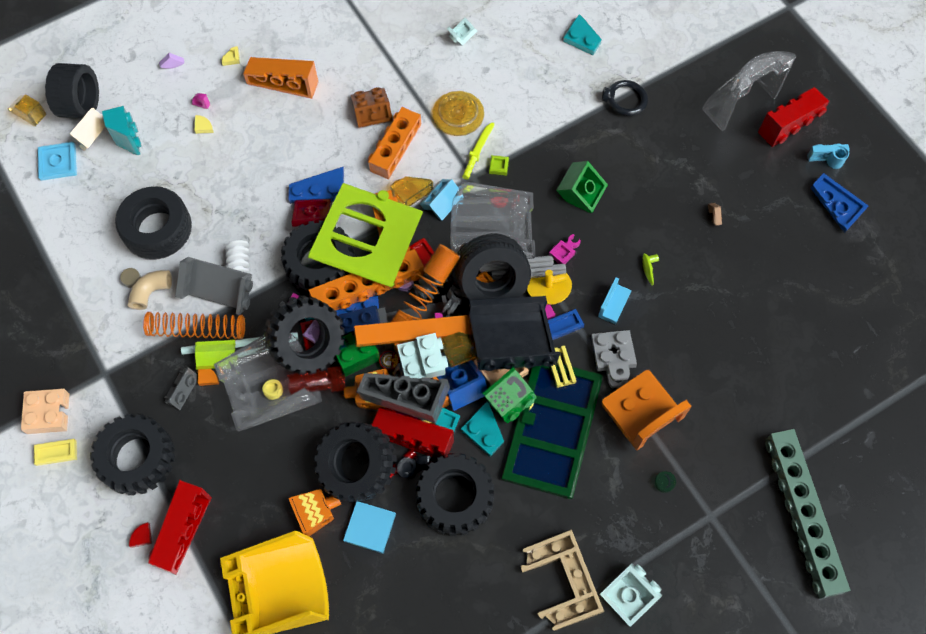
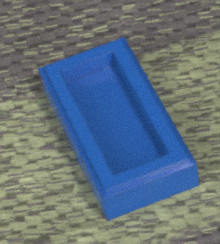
[548,309,584,340]

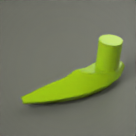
[643,253,659,285]

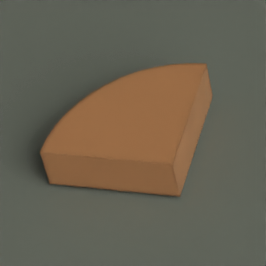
[708,203,722,225]

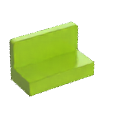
[194,340,236,370]

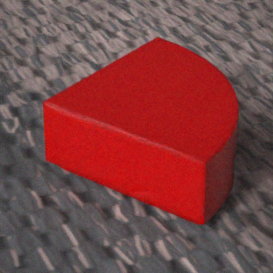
[129,522,152,548]

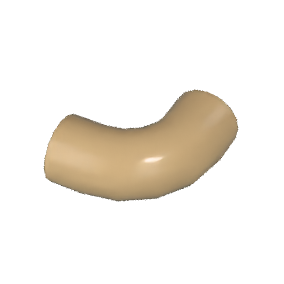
[128,270,172,310]

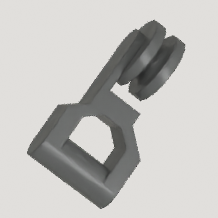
[442,285,467,316]

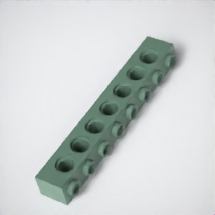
[765,429,851,599]

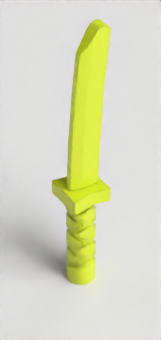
[462,123,494,180]

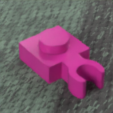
[549,234,581,264]

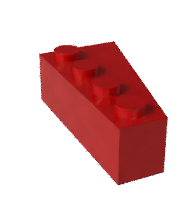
[758,87,829,147]
[372,408,454,458]
[148,480,212,575]

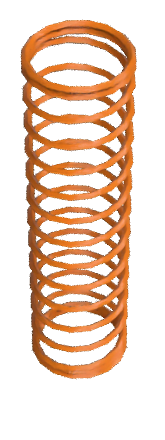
[143,312,245,339]

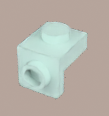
[447,18,477,45]

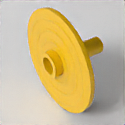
[527,270,572,305]

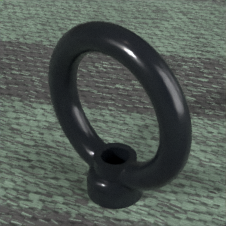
[602,80,648,116]

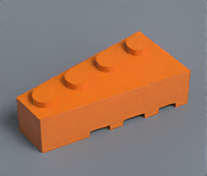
[243,57,319,99]

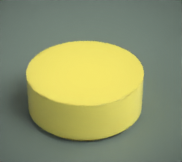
[262,379,283,400]

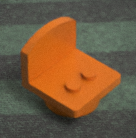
[601,370,692,451]

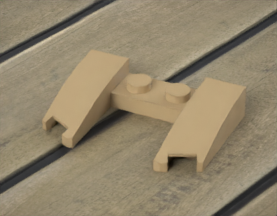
[521,530,604,631]

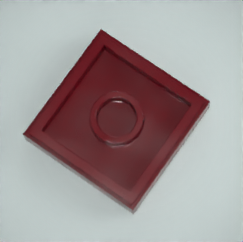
[291,199,332,227]

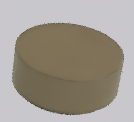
[120,268,141,288]

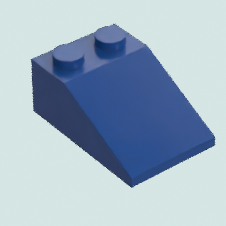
[437,344,488,411]

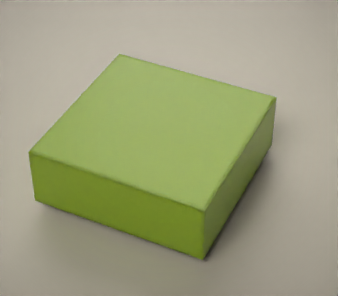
[489,155,509,176]

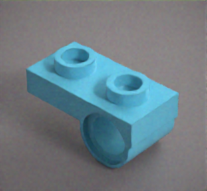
[807,144,850,169]

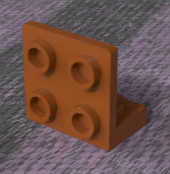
[351,87,393,128]

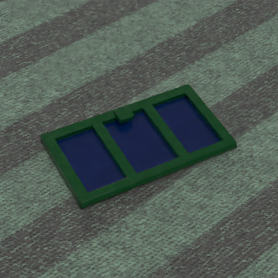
[502,363,603,499]

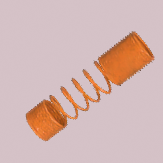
[391,244,460,322]

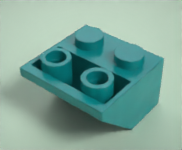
[102,106,142,155]

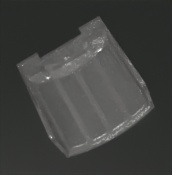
[702,51,796,131]
[450,181,535,261]
[214,333,322,432]

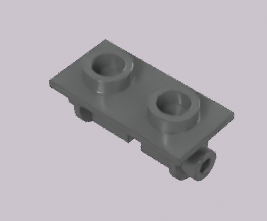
[164,367,198,410]

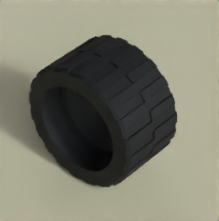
[45,63,99,119]

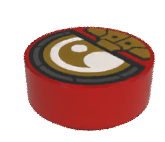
[379,351,399,372]

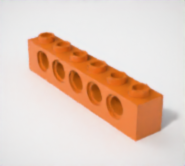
[309,249,424,311]

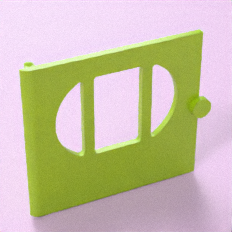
[308,183,423,288]

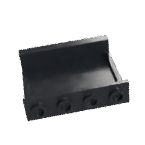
[467,296,560,371]

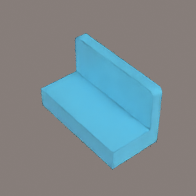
[420,179,464,220]
[598,277,632,325]

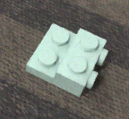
[397,333,448,379]
[600,564,662,627]

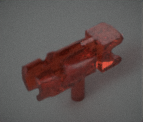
[288,367,345,396]

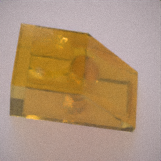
[8,94,47,127]
[391,176,434,206]
[441,332,476,367]

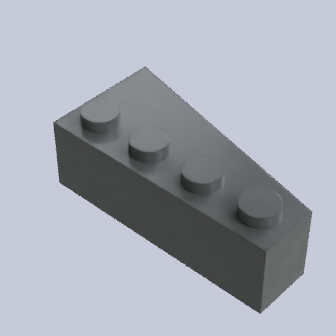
[357,373,450,424]

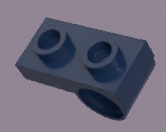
[339,305,380,334]

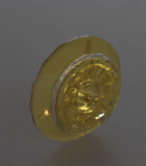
[432,91,484,136]

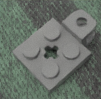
[591,330,637,388]

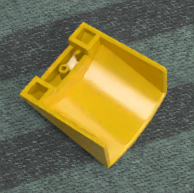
[220,531,329,634]

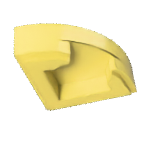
[222,46,240,66]
[195,115,214,134]

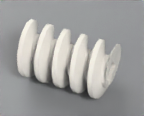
[225,240,250,273]

